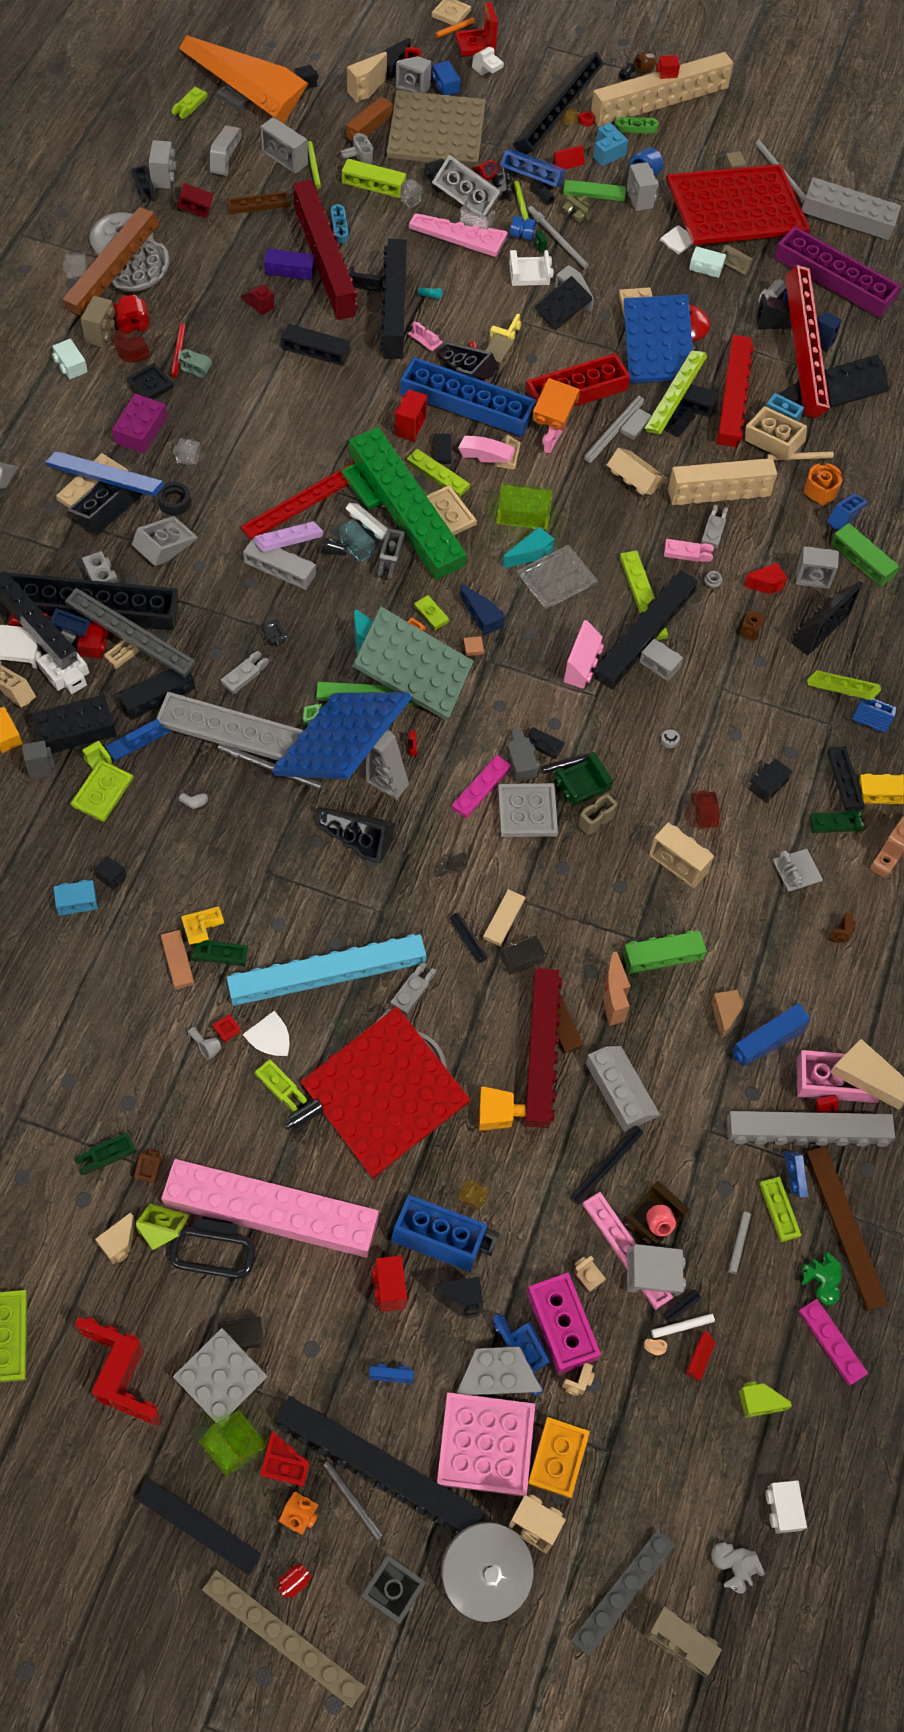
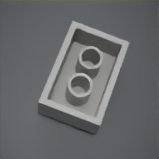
[260,117,308,174]

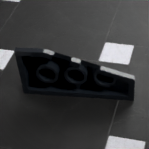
[436,341,499,379]
[316,807,396,863]

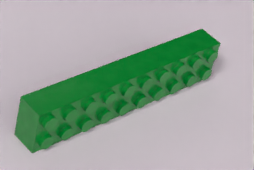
[348,427,467,580]

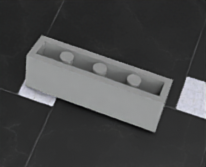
[243,537,316,590]

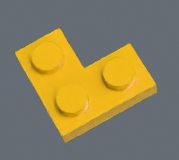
[181,906,224,945]

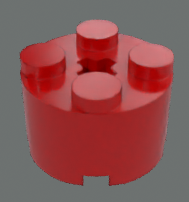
[113,295,150,335]

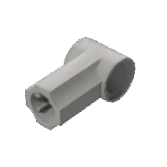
[758,279,786,303]

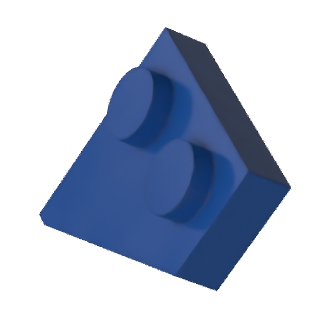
[783,1150,808,1198]

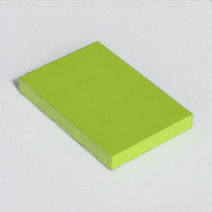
[70,759,133,823]

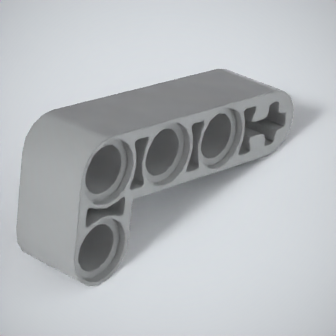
[210,125,241,176]

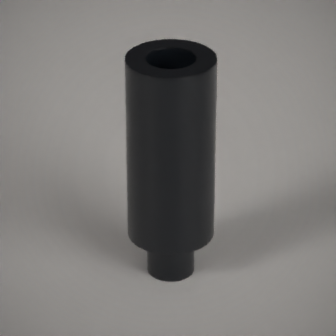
[283,1099,324,1130]

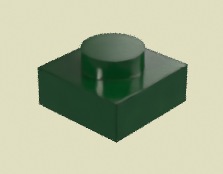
[533,229,548,254]

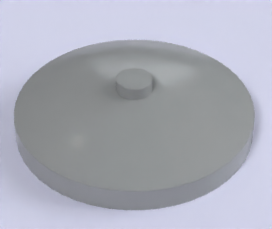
[441,1522,534,1622]

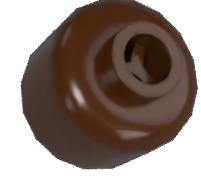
[634,51,656,73]

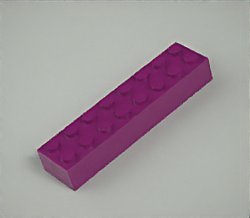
[774,226,901,318]

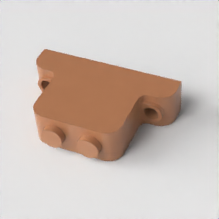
[870,816,904,879]

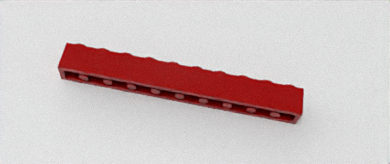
[785,265,830,418]

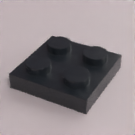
[127,363,174,399]

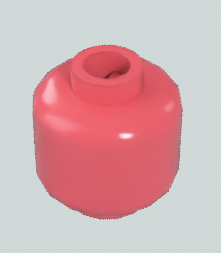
[646,1205,676,1237]

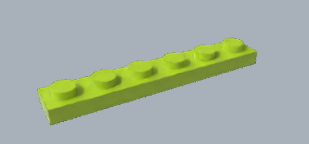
[645,351,707,434]
[620,550,668,640]

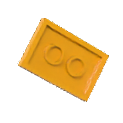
[528,1417,590,1499]

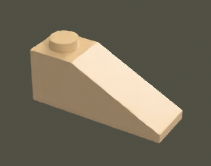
[0,665,36,707]

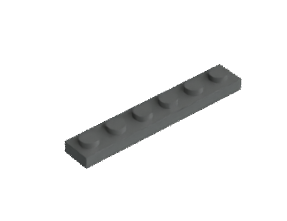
[570,1530,675,1657]

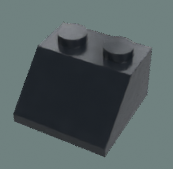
[434,1277,483,1318]

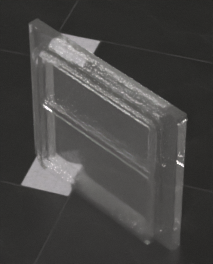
[516,545,598,609]

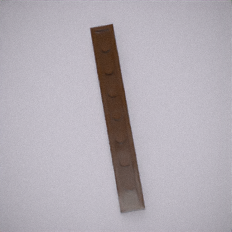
[806,1146,888,1312]

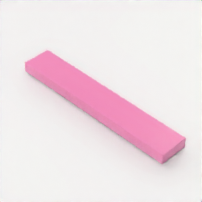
[582,1192,673,1310]

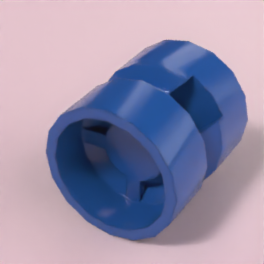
[510,215,536,241]

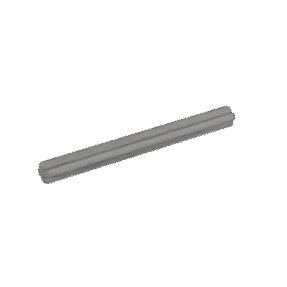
[584,396,644,463]

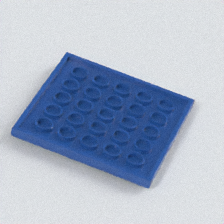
[272,692,412,779]

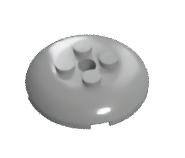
[89,212,154,256]
[111,238,169,292]

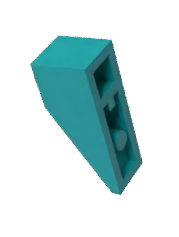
[502,527,555,568]

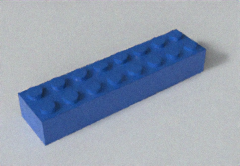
[400,357,537,437]

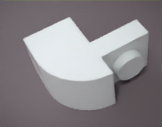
[472,47,504,75]

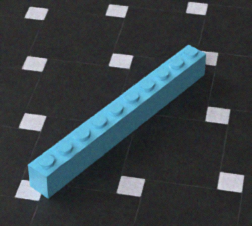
[227,934,426,1006]

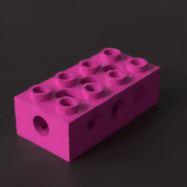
[526,1272,601,1375]

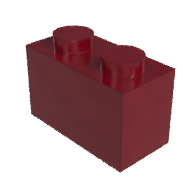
[177,183,214,218]

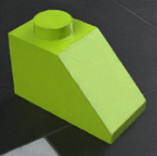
[739,1381,792,1418]

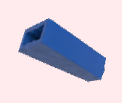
[733,1003,810,1067]

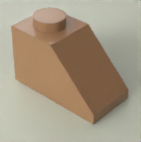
[711,990,744,1037]

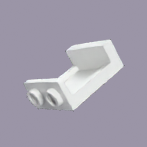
[509,250,553,286]
[0,625,42,669]

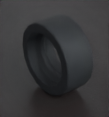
[157,482,191,516]

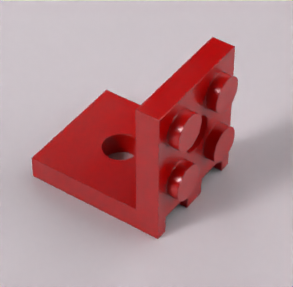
[455,2,498,56]

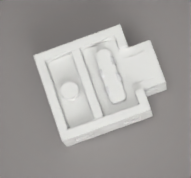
[36,653,89,694]

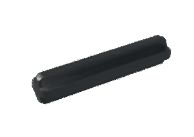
[450,913,488,963]

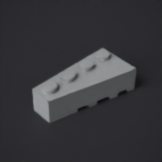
[366,730,409,800]

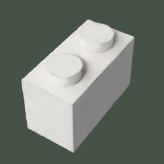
[766,1481,807,1534]

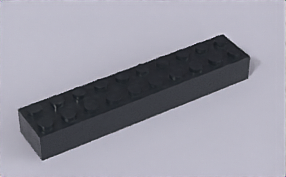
[0,572,179,630]

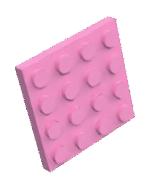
[437,1392,535,1497]

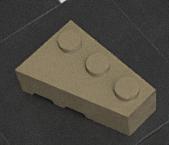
[644,1606,722,1677]

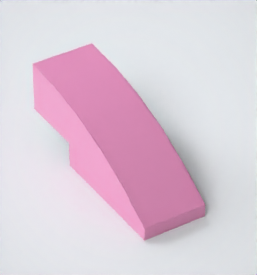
[458,436,515,462]

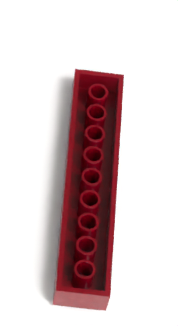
[293,180,358,320]

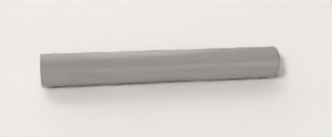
[728,1212,751,1274]

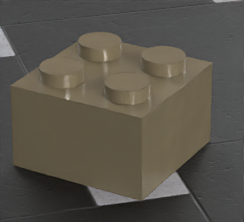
[81,296,117,348]

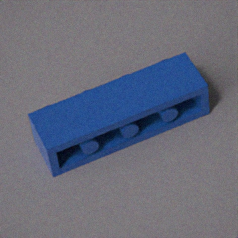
[501,149,566,187]

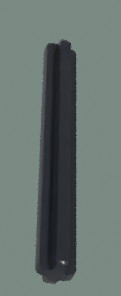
[570,1126,643,1205]

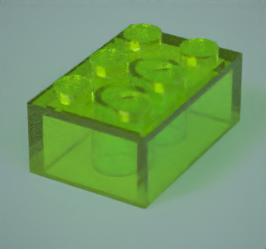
[496,483,552,530]

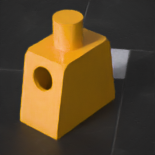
[479,1087,526,1131]

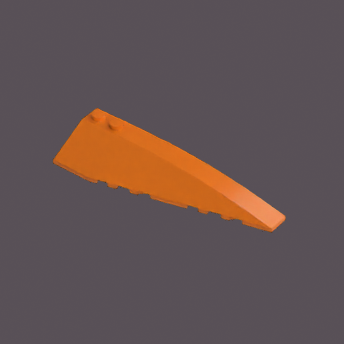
[179,35,308,124]

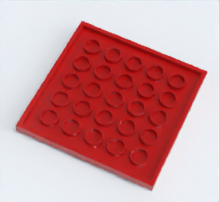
[301,1006,471,1179]

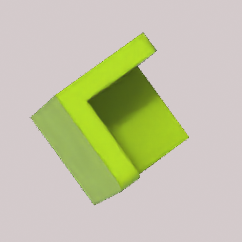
[82,741,112,770]

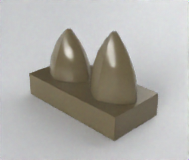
[722,245,753,275]

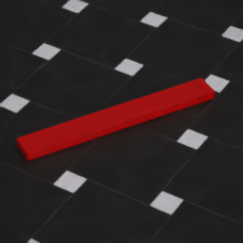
[241,463,354,540]

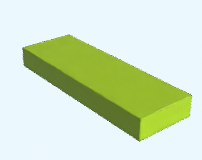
[759,1177,801,1242]

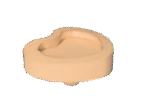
[644,1339,667,1355]

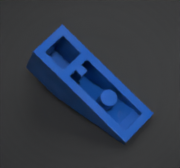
[827,493,868,530]

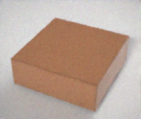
[463,636,484,656]

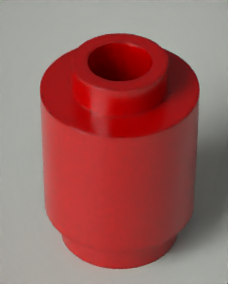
[277,1563,312,1599]

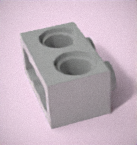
[82,551,117,583]

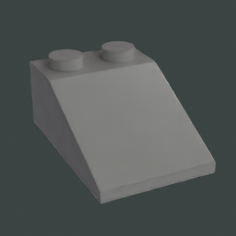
[132,516,198,566]

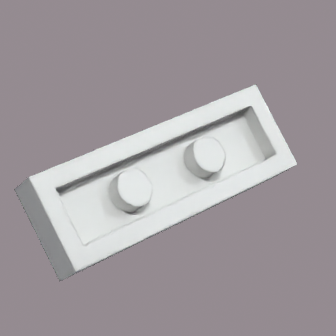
[346,503,388,540]

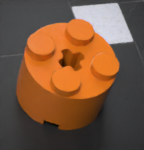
[804,463,842,505]

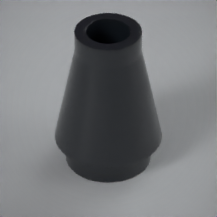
[322,537,348,555]

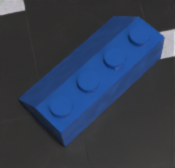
[391,1194,488,1272]

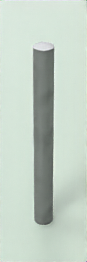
[322,1460,384,1541]

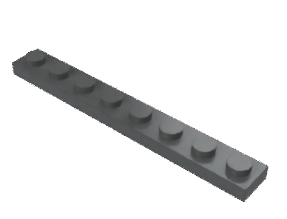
[65,588,196,677]

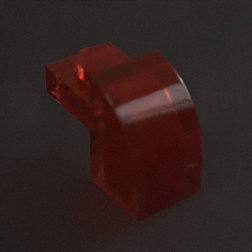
[114,329,149,363]
[691,790,719,828]

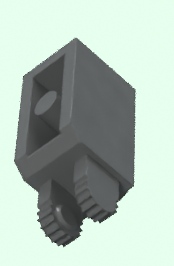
[378,528,405,579]
[507,727,540,782]

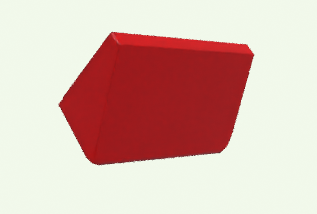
[553,145,585,169]
[685,1331,716,1381]

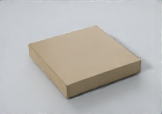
[432,0,471,25]

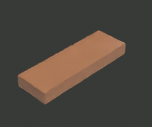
[161,930,194,989]

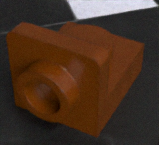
[134,1149,164,1183]

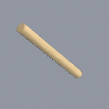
[766,452,834,461]

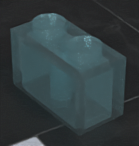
[339,519,374,563]

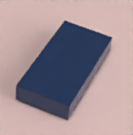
[51,609,91,638]

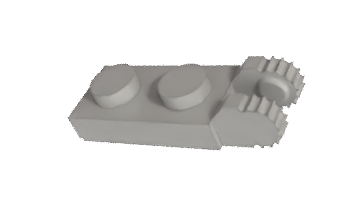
[701,504,728,549]
[220,651,269,694]
[390,962,437,1015]

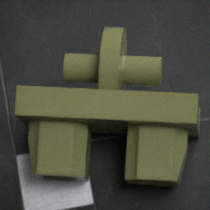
[562,194,591,223]

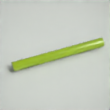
[307,141,321,189]
[514,181,529,221]

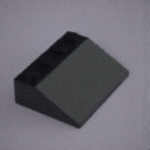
[792,581,863,656]

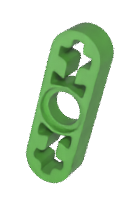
[615,117,659,133]

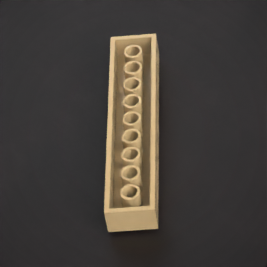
[591,52,734,127]

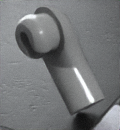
[179,793,208,809]

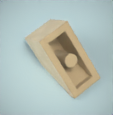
[95,1212,135,1264]

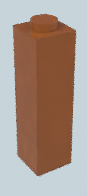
[346,97,393,141]

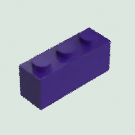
[264,248,315,280]

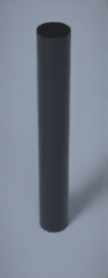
[541,752,593,774]

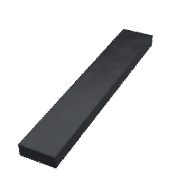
[135,1478,262,1576]

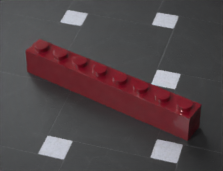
[524,968,562,1128]

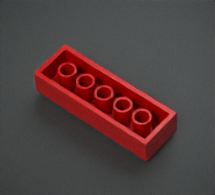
[525,353,630,407]

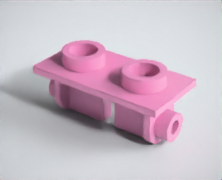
[408,321,443,351]

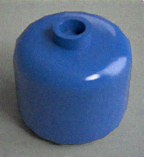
[629,147,663,177]

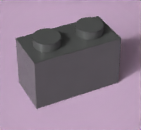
[22,740,55,780]

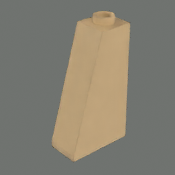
[830,1039,904,1110]

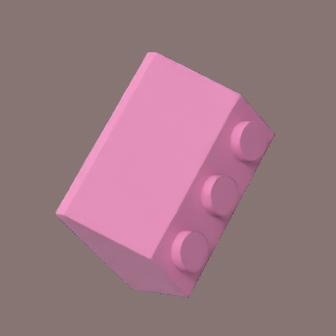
[564,620,604,689]

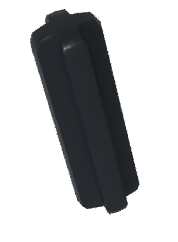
[663,1290,701,1323]

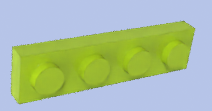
[406,449,470,498]
[807,670,881,700]

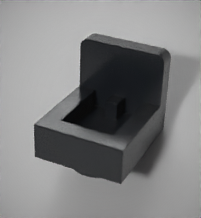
[261,618,288,646]

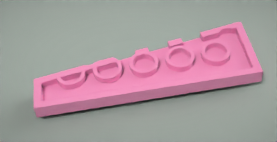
[409,213,508,257]

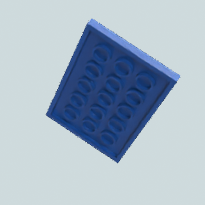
[623,294,695,383]

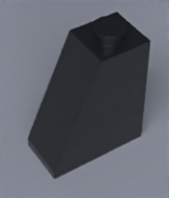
[756,294,792,330]

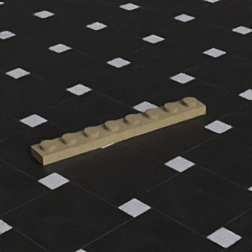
[202,1570,366,1709]

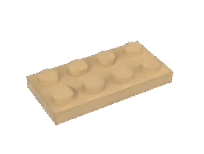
[56,453,128,508]

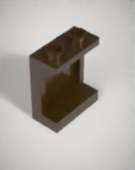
[622,1181,689,1247]

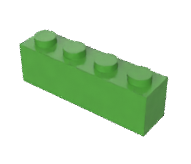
[831,523,899,587]
[623,931,707,974]

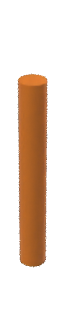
[435,18,475,38]

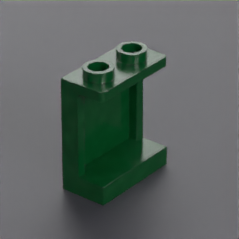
[554,752,613,807]

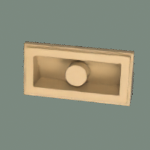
[495,435,521,470]

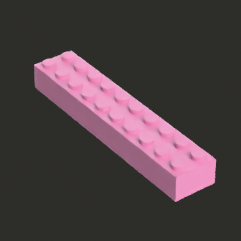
[161,1159,379,1258]

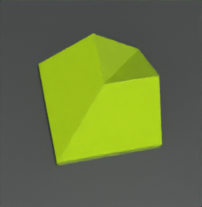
[136,1204,190,1250]

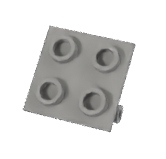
[773,849,823,892]

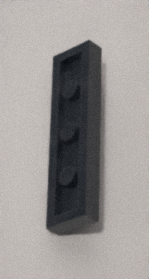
[827,746,865,811]

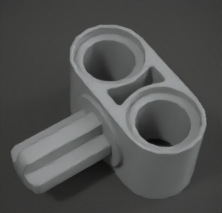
[341,133,373,164]

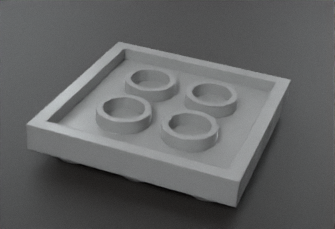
[498,783,558,837]
[173,1328,268,1425]

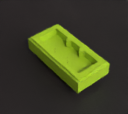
[414,595,449,631]

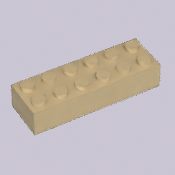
[668,458,777,505]

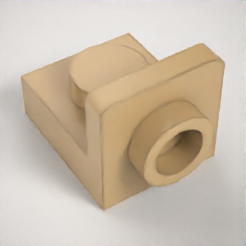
[573,1256,606,1294]

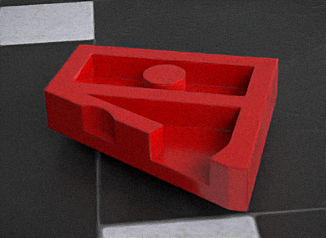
[260,1432,310,1487]

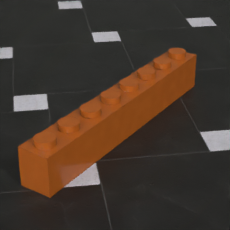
[62,207,159,316]

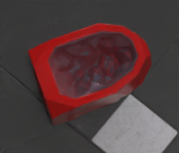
[472,160,498,180]

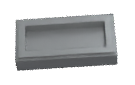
[620,408,652,440]

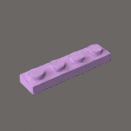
[254,521,323,552]

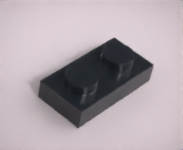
[526,727,565,760]

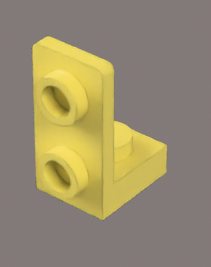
[489,314,522,341]

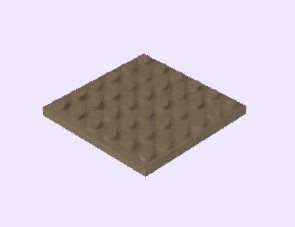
[387,90,486,167]

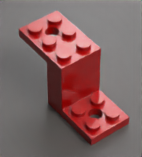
[75,1317,161,1427]

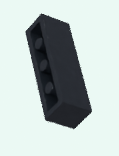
[281,324,350,366]
[118,669,195,720]

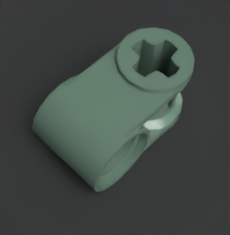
[179,349,212,378]

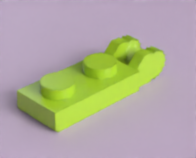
[171,87,208,119]
[254,1059,307,1112]

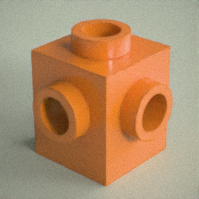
[279,1492,318,1535]

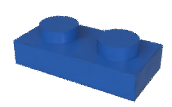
[369,1364,414,1384]

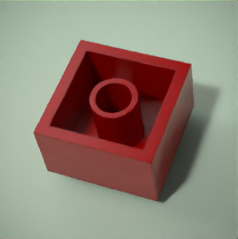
[394,389,427,442]
[372,1255,407,1312]

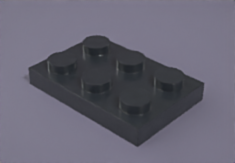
[535,276,593,331]

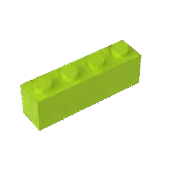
[342,158,406,198]

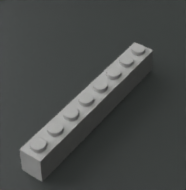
[727,1111,895,1147]

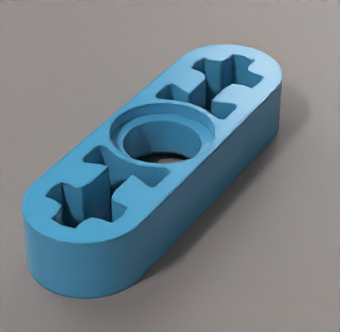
[331,204,348,243]

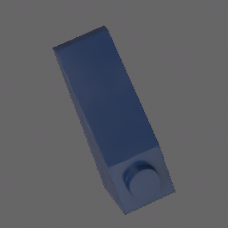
[459,585,505,636]

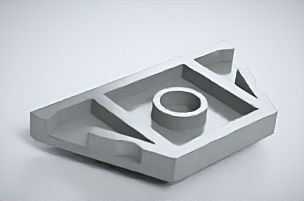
[457,1347,542,1395]

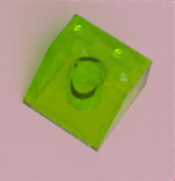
[198,1410,267,1477]

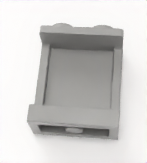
[627,1244,686,1297]

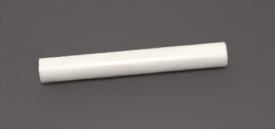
[651,1314,715,1339]

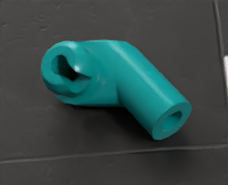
[418,288,443,300]

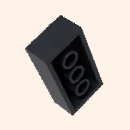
[31,694,116,753]

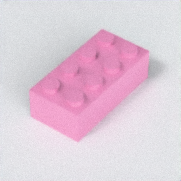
[796,1050,880,1103]

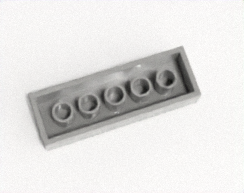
[802,177,901,240]

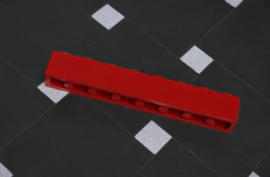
[716,335,754,447]

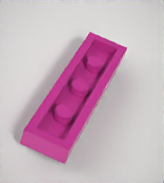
[452,755,512,819]
[798,1299,868,1386]

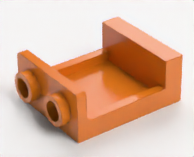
[533,378,580,431]

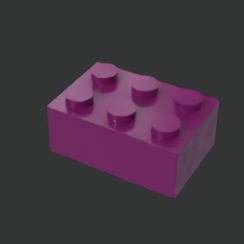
[112,393,167,454]

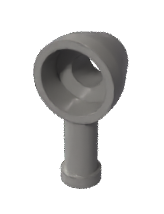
[188,1027,221,1060]

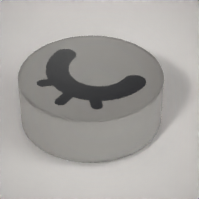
[661,730,680,748]

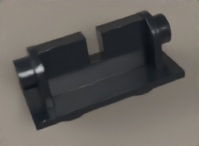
[495,168,513,201]

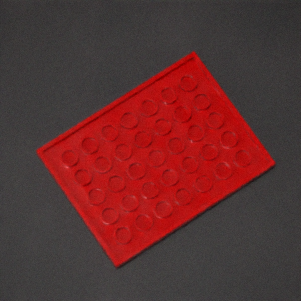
[666,164,810,245]

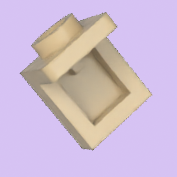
[562,1363,595,1396]

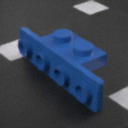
[105,719,173,761]
[493,1314,552,1395]

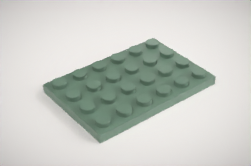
[352,607,474,721]

